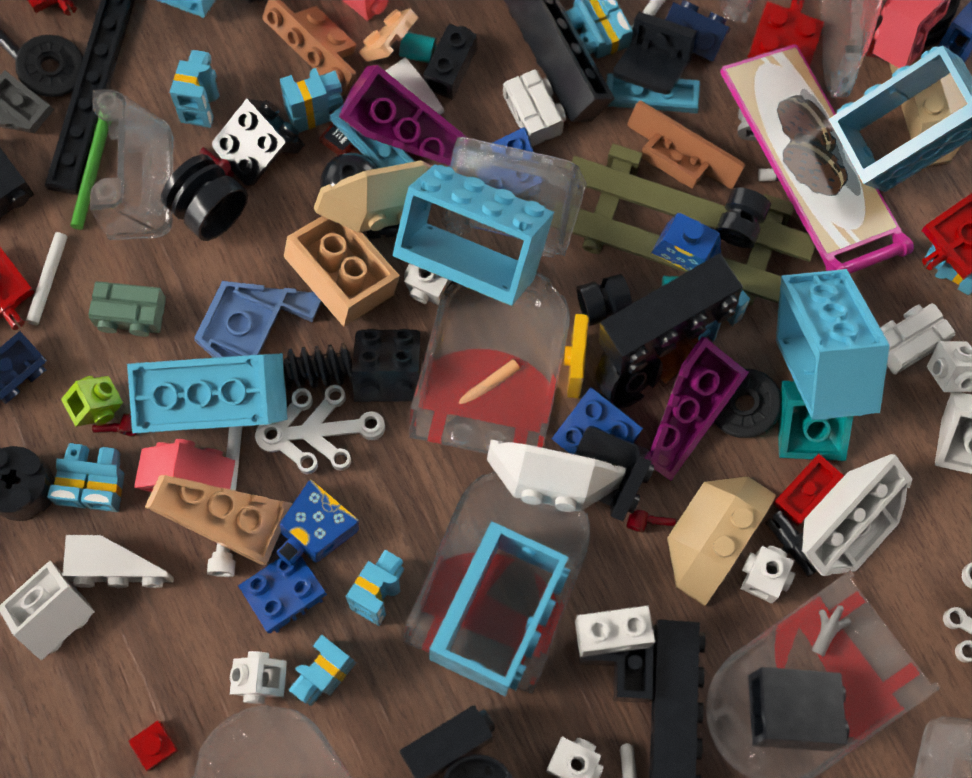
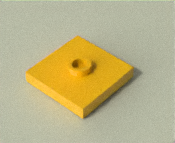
[564,314,589,398]

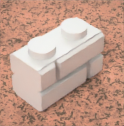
[503,69,566,146]
[881,303,956,375]

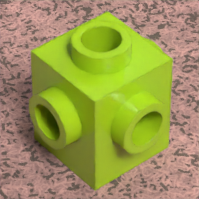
[61,376,123,427]

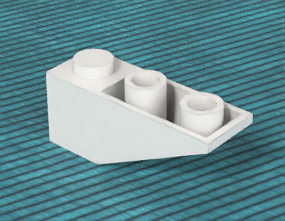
[63,535,174,588]

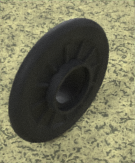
[15,35,83,97]
[714,368,782,438]

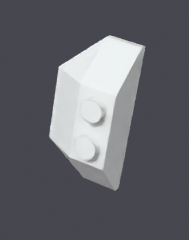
[487,440,626,512]
[802,454,912,576]

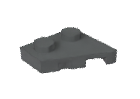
[0,70,54,133]

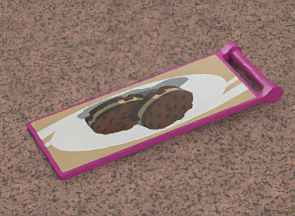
[720,44,914,274]

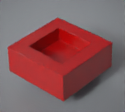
[128,720,179,771]

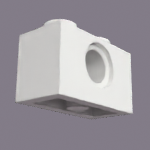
[575,606,655,657]

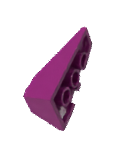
[339,65,474,168]
[650,336,749,481]

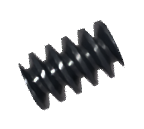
[284,343,353,390]

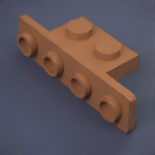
[262,0,357,96]
[627,101,745,189]

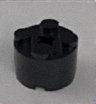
[0,446,55,521]

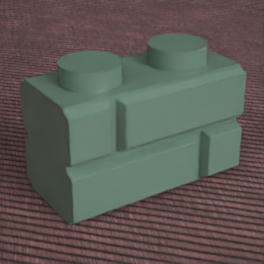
[88,281,166,337]

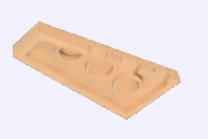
[145,475,293,565]

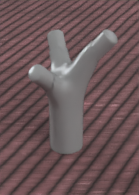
[812,605,852,656]

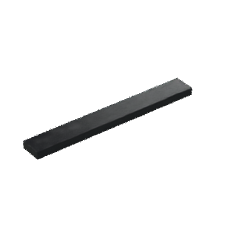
[45,0,135,195]

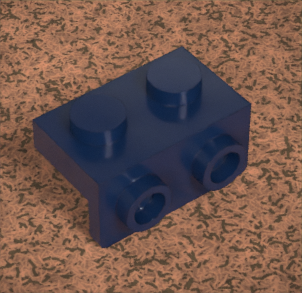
[665,0,731,62]
[0,331,47,404]

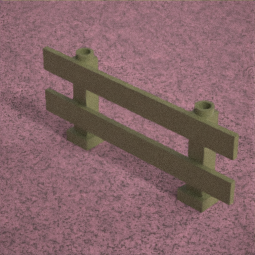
[550,143,815,306]

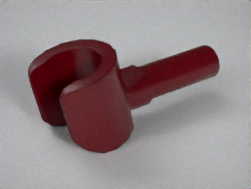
[200,147,234,177]
[92,413,137,437]
[626,510,676,533]

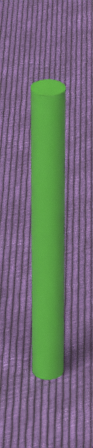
[70,111,112,230]

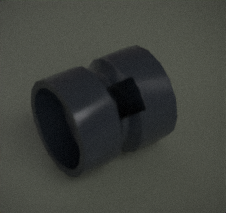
[715,187,771,248]
[576,274,632,326]

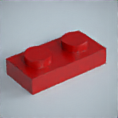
[772,453,844,526]

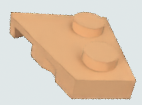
[359,8,418,62]

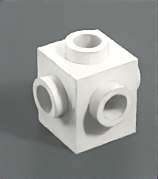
[404,264,456,308]
[926,341,972,393]
[740,546,795,604]
[230,652,287,704]
[546,737,604,778]

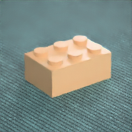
[284,216,400,327]

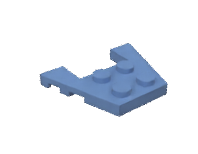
[194,281,322,358]

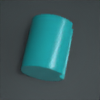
[399,32,437,63]

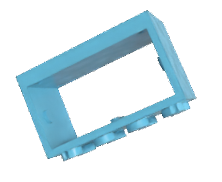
[829,45,972,192]
[392,164,554,306]
[776,269,890,420]
[127,353,288,433]
[429,521,571,696]

